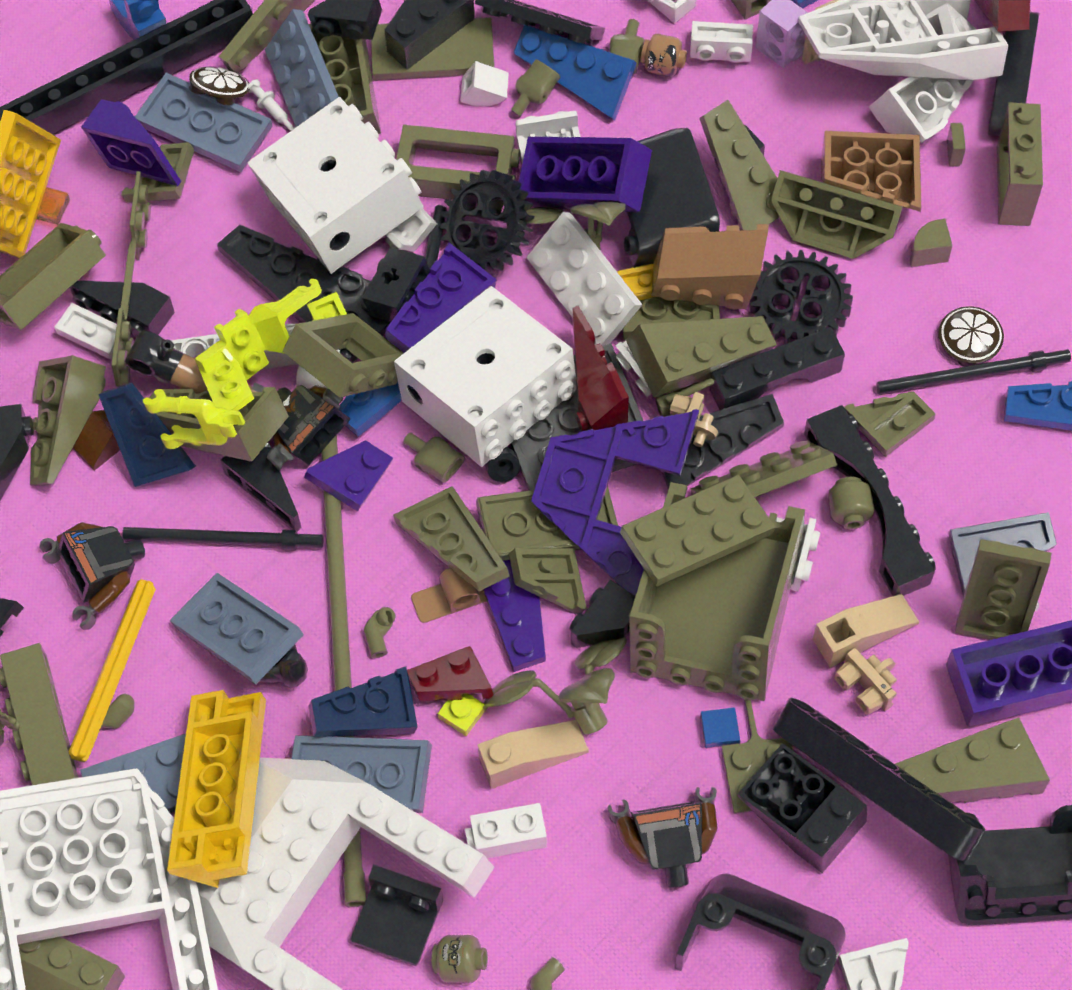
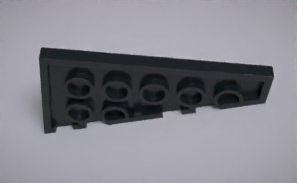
[217,225,391,363]

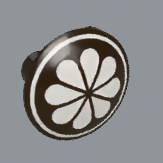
[189,67,250,105]
[938,306,1004,367]

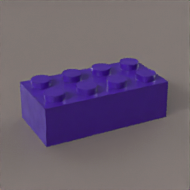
[519,136,652,212]
[946,620,1072,727]

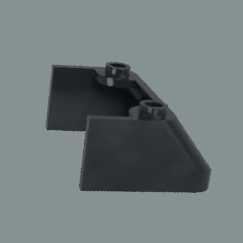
[675,873,846,990]

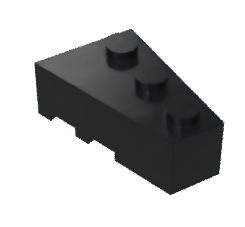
[384,0,475,70]

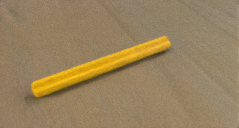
[69,579,156,762]

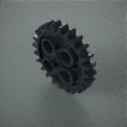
[439,170,534,274]
[749,250,853,344]

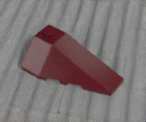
[573,305,629,431]

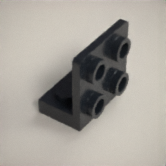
[351,865,443,966]

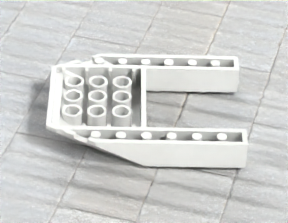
[197,757,495,990]
[0,768,218,990]

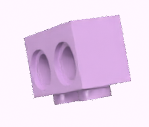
[756,0,808,68]

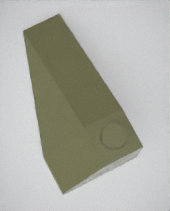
[30,355,106,486]

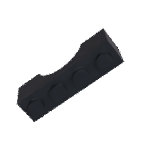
[709,327,845,410]

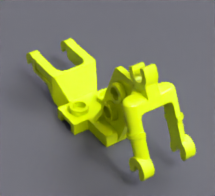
[143,279,333,449]

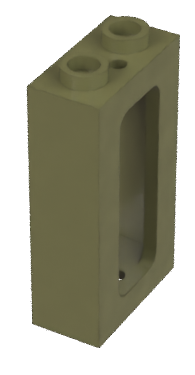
[396,124,520,203]
[0,223,106,330]

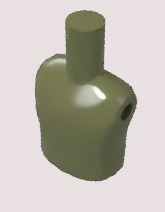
[609,19,645,74]
[511,59,561,117]
[404,432,465,483]

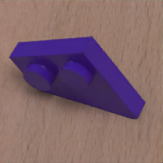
[304,440,393,511]

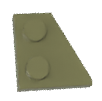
[121,142,194,203]
[844,391,936,457]
[509,548,587,614]

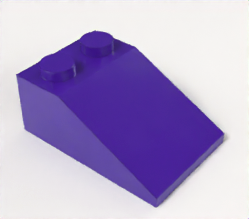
[81,99,181,186]

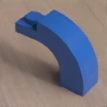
[109,0,166,40]

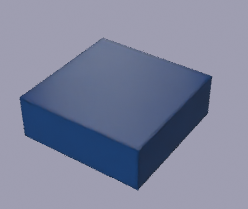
[700,707,740,748]

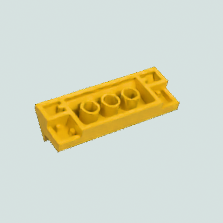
[167,690,266,888]

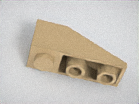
[813,594,919,668]

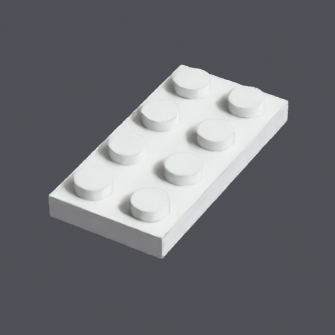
[526,212,642,346]

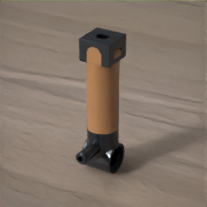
[125,331,264,394]

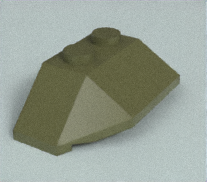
[771,170,903,259]

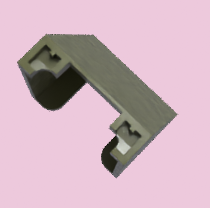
[630,482,805,701]

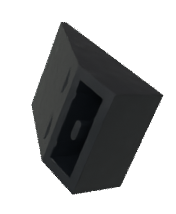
[738,743,867,873]

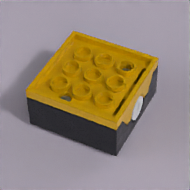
[0,108,61,258]

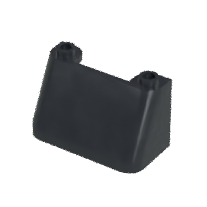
[624,128,720,268]
[948,805,1072,925]

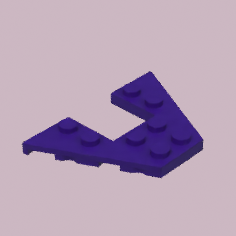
[531,409,699,596]

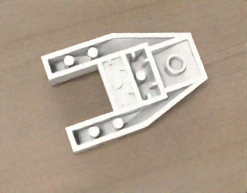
[798,0,1008,80]

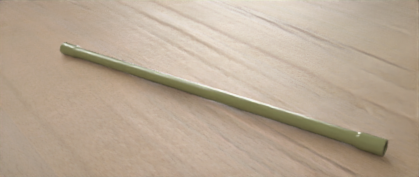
[321,435,366,907]

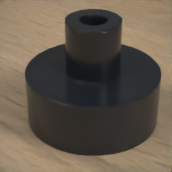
[485,447,520,482]

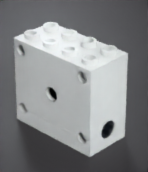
[247,96,424,274]
[394,286,577,467]

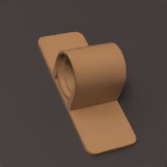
[411,568,487,623]

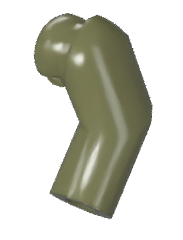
[364,607,396,658]
[101,694,135,729]
[530,957,565,990]

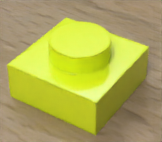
[307,292,347,320]
[438,693,485,736]

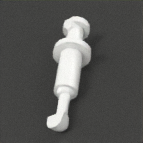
[247,79,295,131]

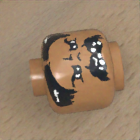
[640,34,687,77]

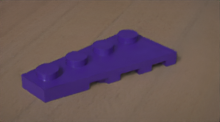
[385,243,497,353]
[483,560,546,672]

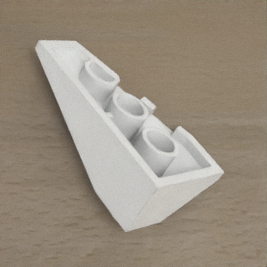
[869,77,973,143]

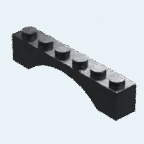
[804,405,936,596]

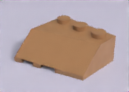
[821,131,921,212]
[651,224,769,309]

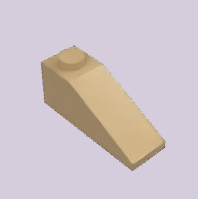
[477,720,589,789]

